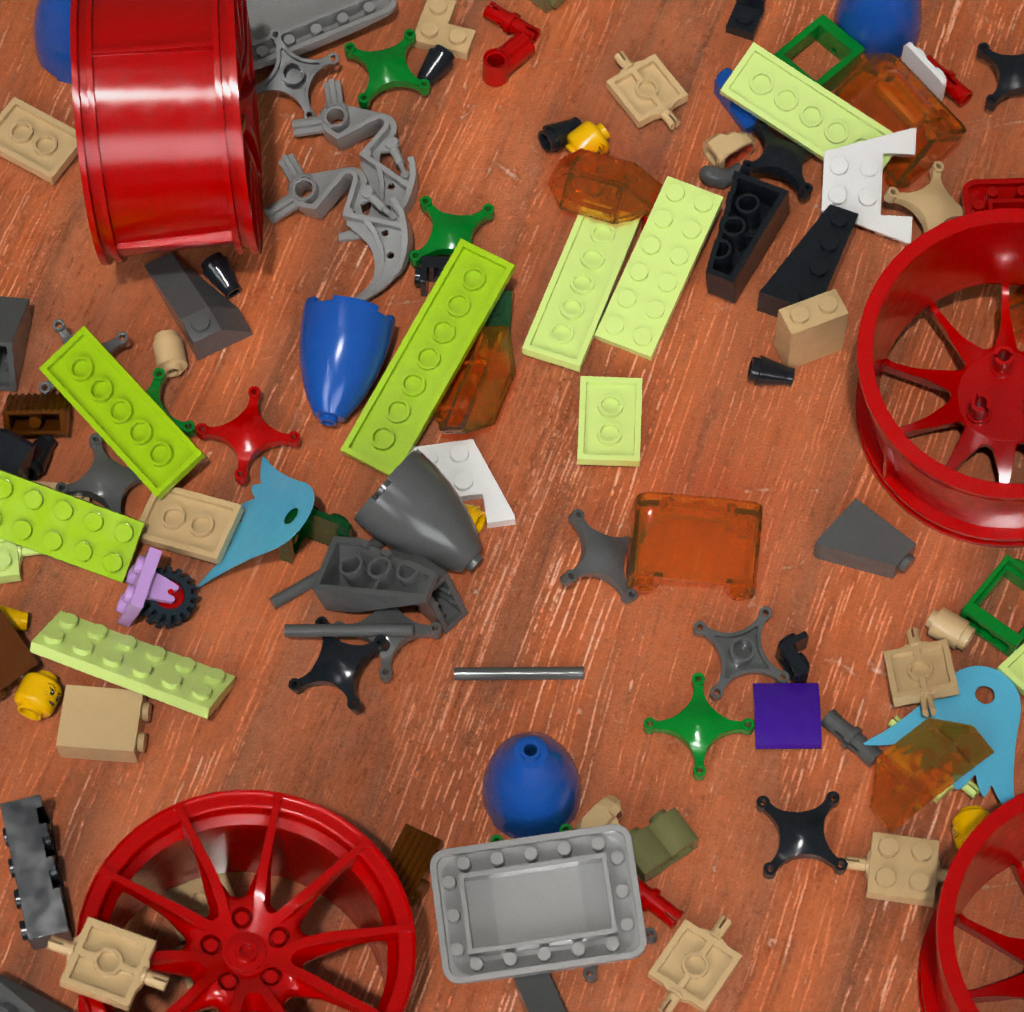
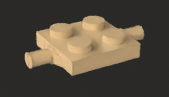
[606,51,688,130]
[883,627,959,717]
[846,832,948,907]
[648,915,743,1012]
[47,916,170,1011]

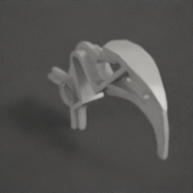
[292,78,420,243]
[264,153,413,301]

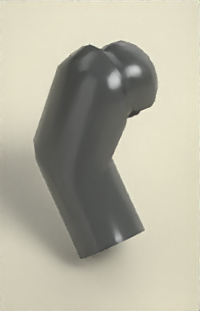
[699,163,741,189]

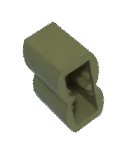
[629,808,699,883]

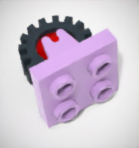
[115,547,198,629]

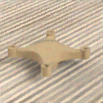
[884,161,964,233]

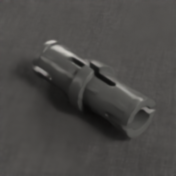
[821,709,883,768]

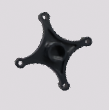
[976,42,1024,111]
[739,119,817,200]
[288,616,390,714]
[756,791,848,879]

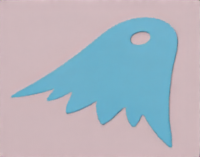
[196,456,315,589]
[864,666,1021,804]

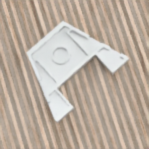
[821,128,917,246]
[412,439,516,528]

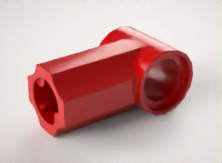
[482,32,535,87]

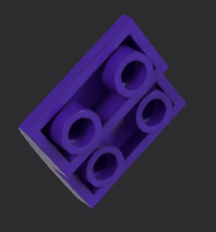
[752,683,822,749]

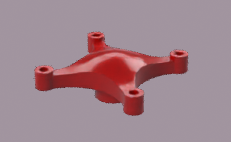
[195,386,301,485]

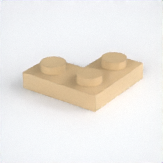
[412,0,476,60]

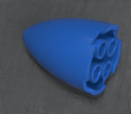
[33,0,72,84]
[833,0,922,64]
[299,295,395,426]
[482,731,581,839]

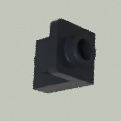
[726,0,766,41]
[414,256,450,296]
[775,631,810,683]

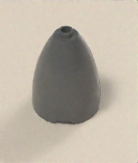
[354,449,483,572]

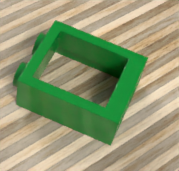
[774,14,865,92]
[960,554,1024,657]

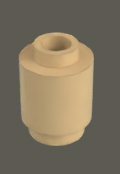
[152,330,188,378]
[925,607,976,651]

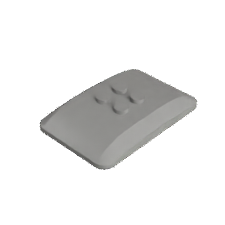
[246,0,397,70]
[430,824,647,984]

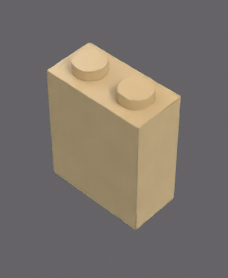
[774,288,849,368]
[56,684,152,763]

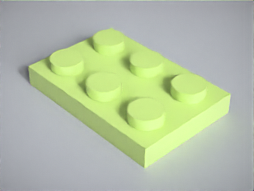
[577,376,643,467]

